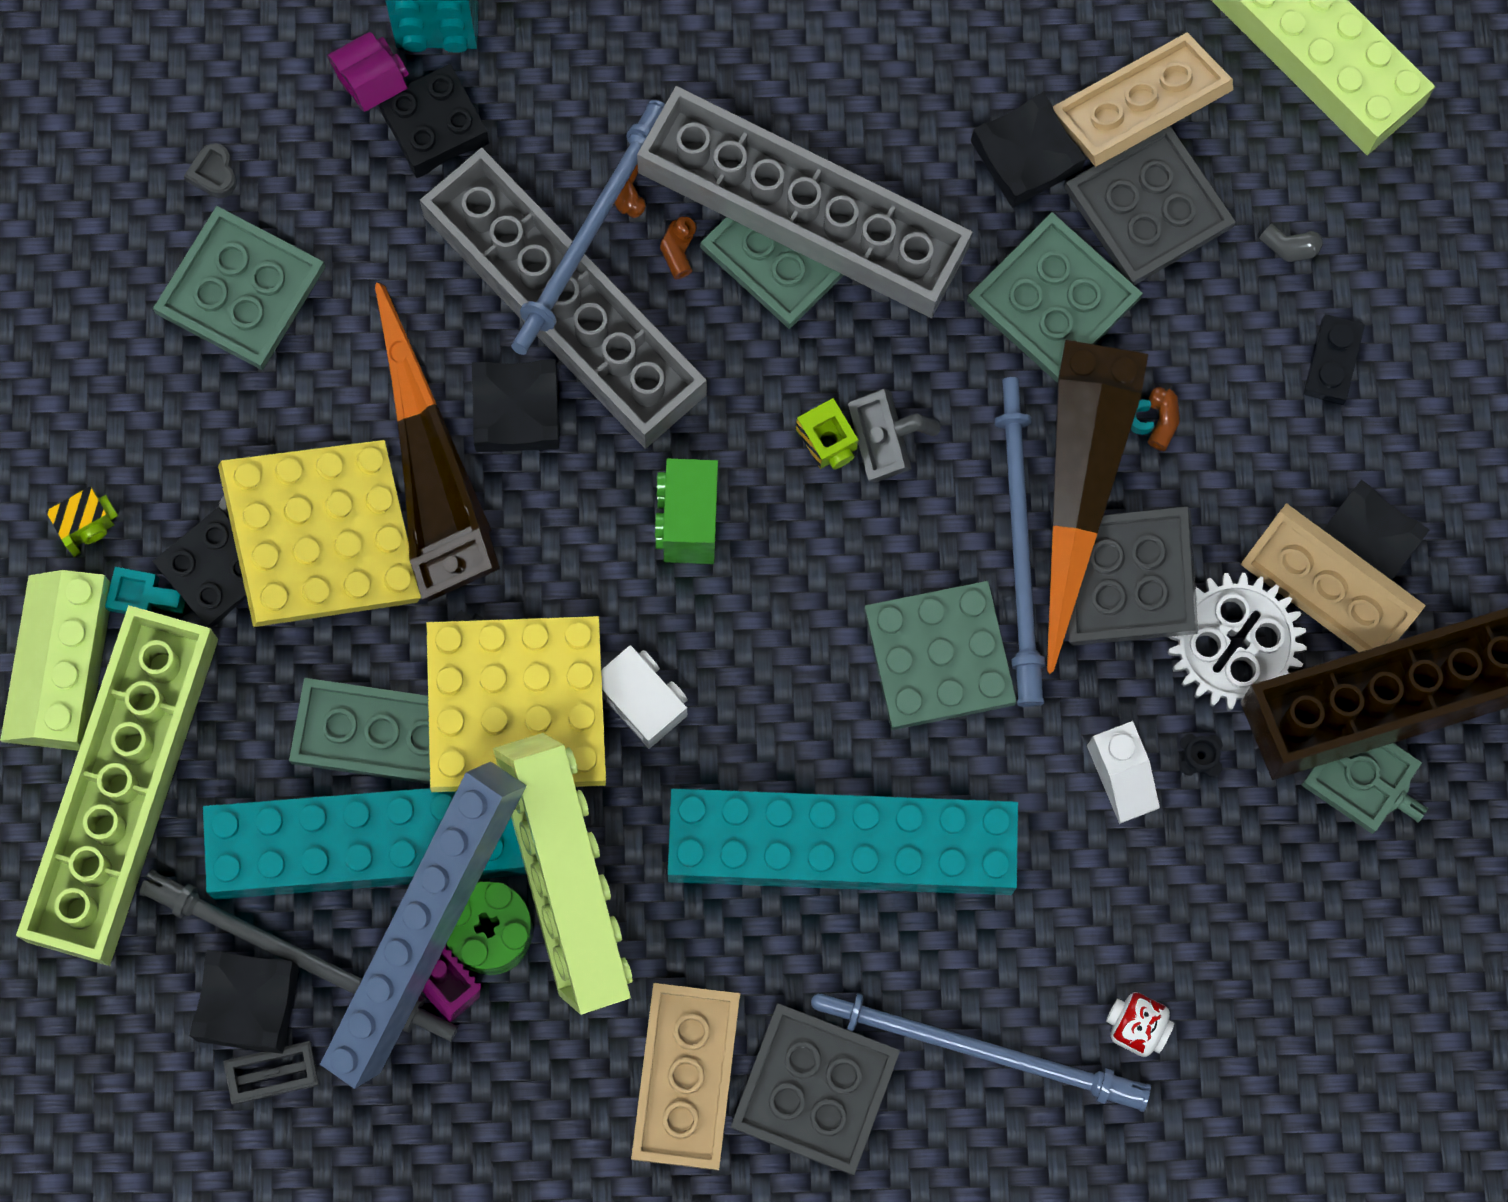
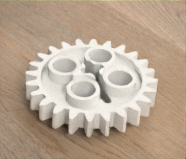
[1167,573,1307,711]

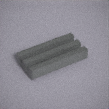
[223,1041,320,1105]

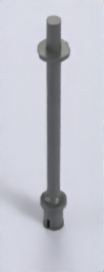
[140,870,459,1042]

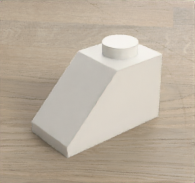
[1087,721,1160,824]

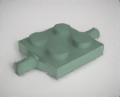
[1301,743,1428,834]

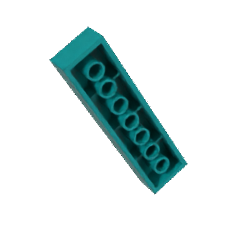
[203,788,527,900]
[668,789,1018,895]

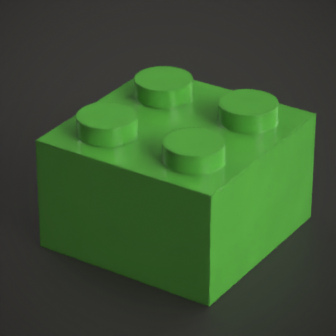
[655,458,718,564]

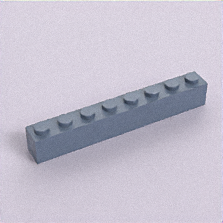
[320,761,527,1089]

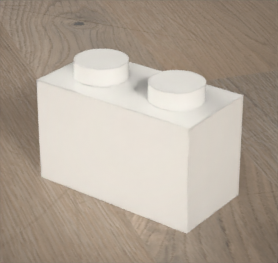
[601,645,688,749]

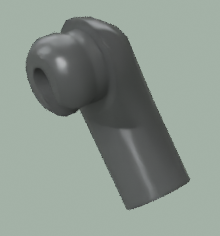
[1259,224,1323,262]

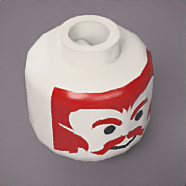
[1106,992,1174,1057]

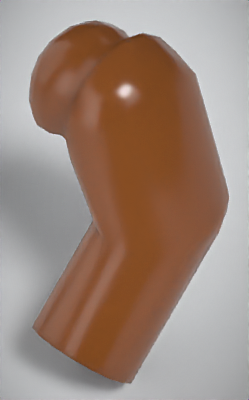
[614,164,646,218]
[660,216,696,280]
[1148,387,1180,451]

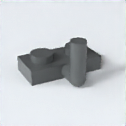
[848,389,941,483]

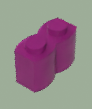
[327,31,409,112]

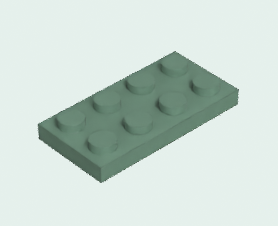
[289,678,430,784]

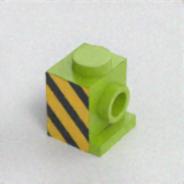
[796,398,859,470]
[46,486,118,557]

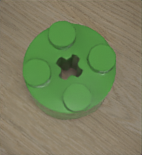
[446,881,533,975]

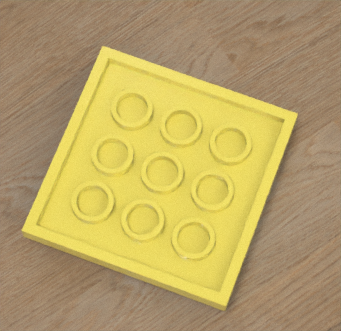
[218,440,421,627]
[426,616,606,792]

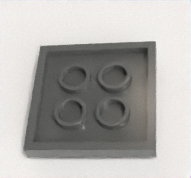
[1064,126,1236,286]
[1068,506,1198,646]
[730,1003,900,1176]

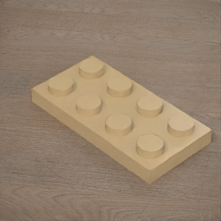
[1053,32,1233,167]
[1240,503,1426,652]
[631,983,740,1171]

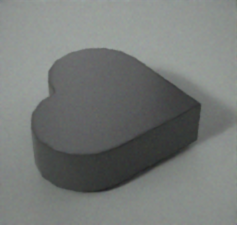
[184,143,236,198]

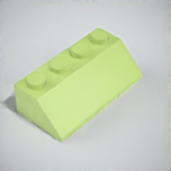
[0,570,111,751]

